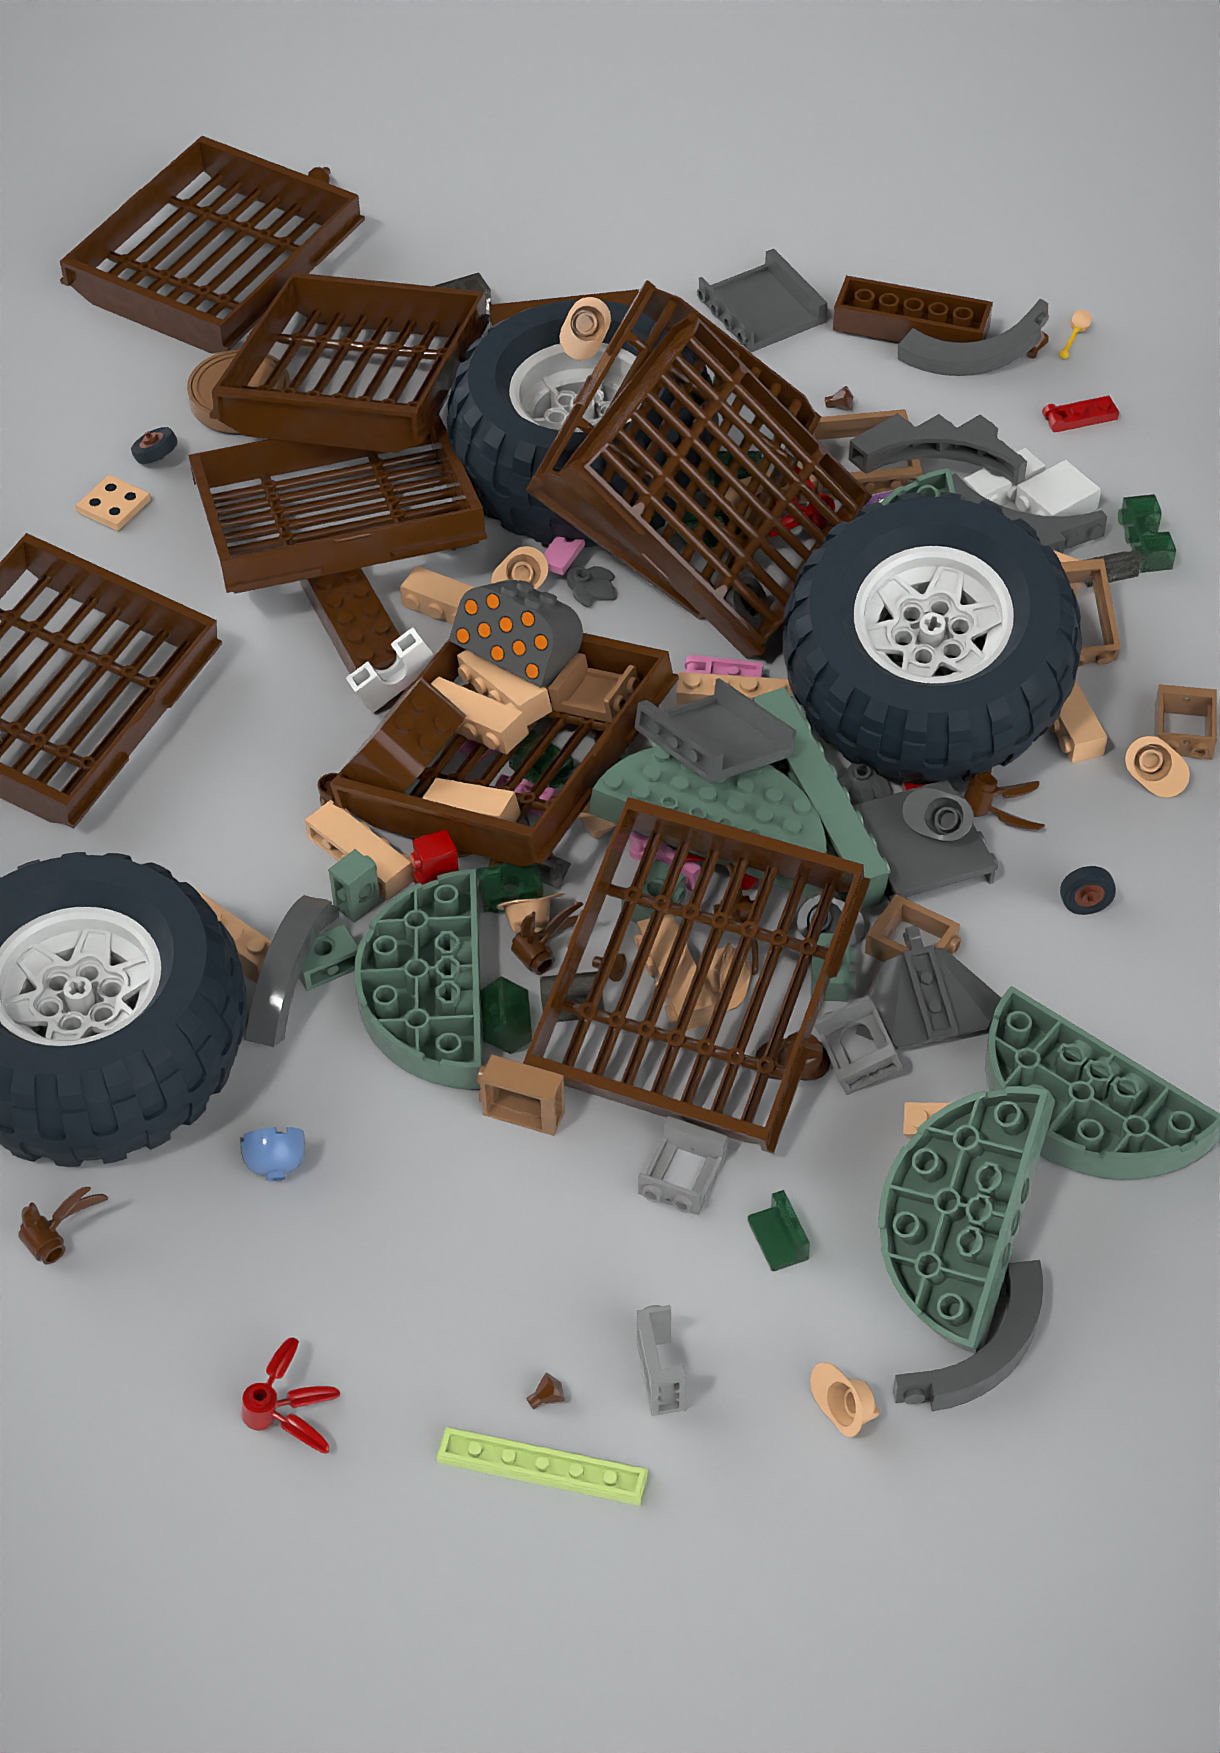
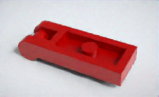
[1042,395,1119,432]

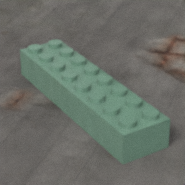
[752,687,890,911]

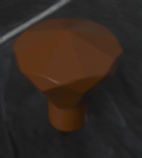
[308,167,331,184]
[1027,331,1049,359]
[825,386,854,410]
[592,953,627,982]
[526,1372,565,1410]

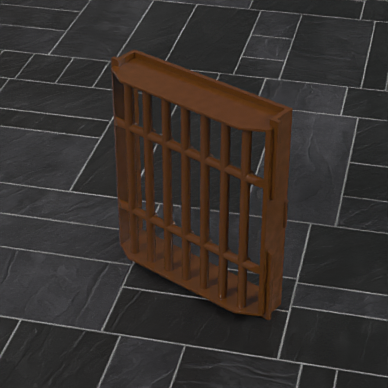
[60,136,365,353]
[209,272,490,453]
[526,280,822,619]
[559,311,872,659]
[188,414,487,594]
[0,533,222,829]
[330,633,679,867]
[523,797,871,1154]

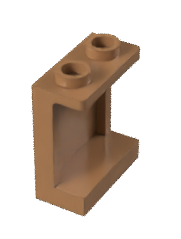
[548,653,640,723]

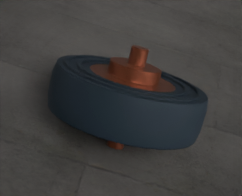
[131,427,178,464]
[1060,866,1116,915]

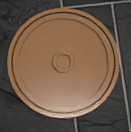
[187,349,290,433]

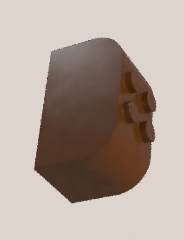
[341,676,467,793]

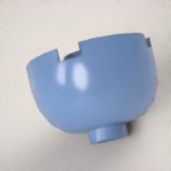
[240,1127,305,1182]

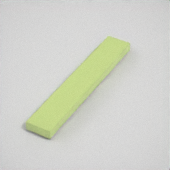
[436,1427,648,1506]

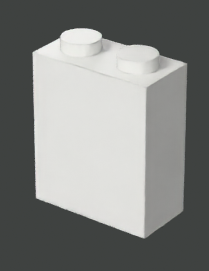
[1015,460,1101,516]

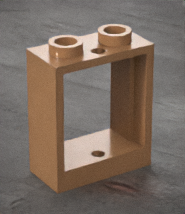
[1154,684,1217,759]
[865,894,962,963]
[477,1054,565,1136]

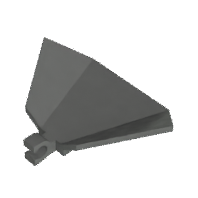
[855,925,1001,1049]

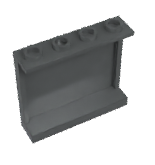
[697,249,828,353]
[635,678,796,783]
[853,779,998,902]

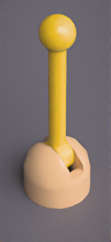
[1059,310,1093,359]

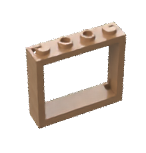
[813,409,923,501]
[1061,558,1121,667]

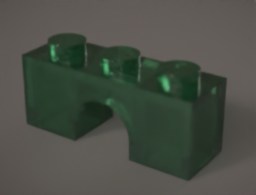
[1118,494,1176,573]

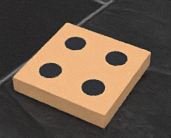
[75,474,151,531]

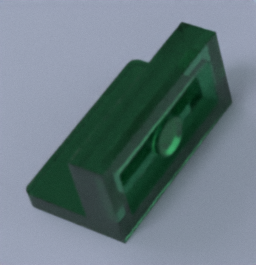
[747,1190,810,1272]

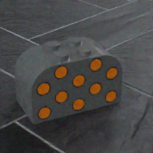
[449,579,583,688]

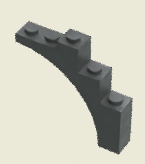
[848,413,1027,485]
[952,473,1107,554]

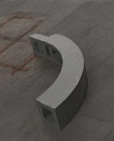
[897,298,1049,376]
[245,895,340,1047]
[893,1260,1043,1412]

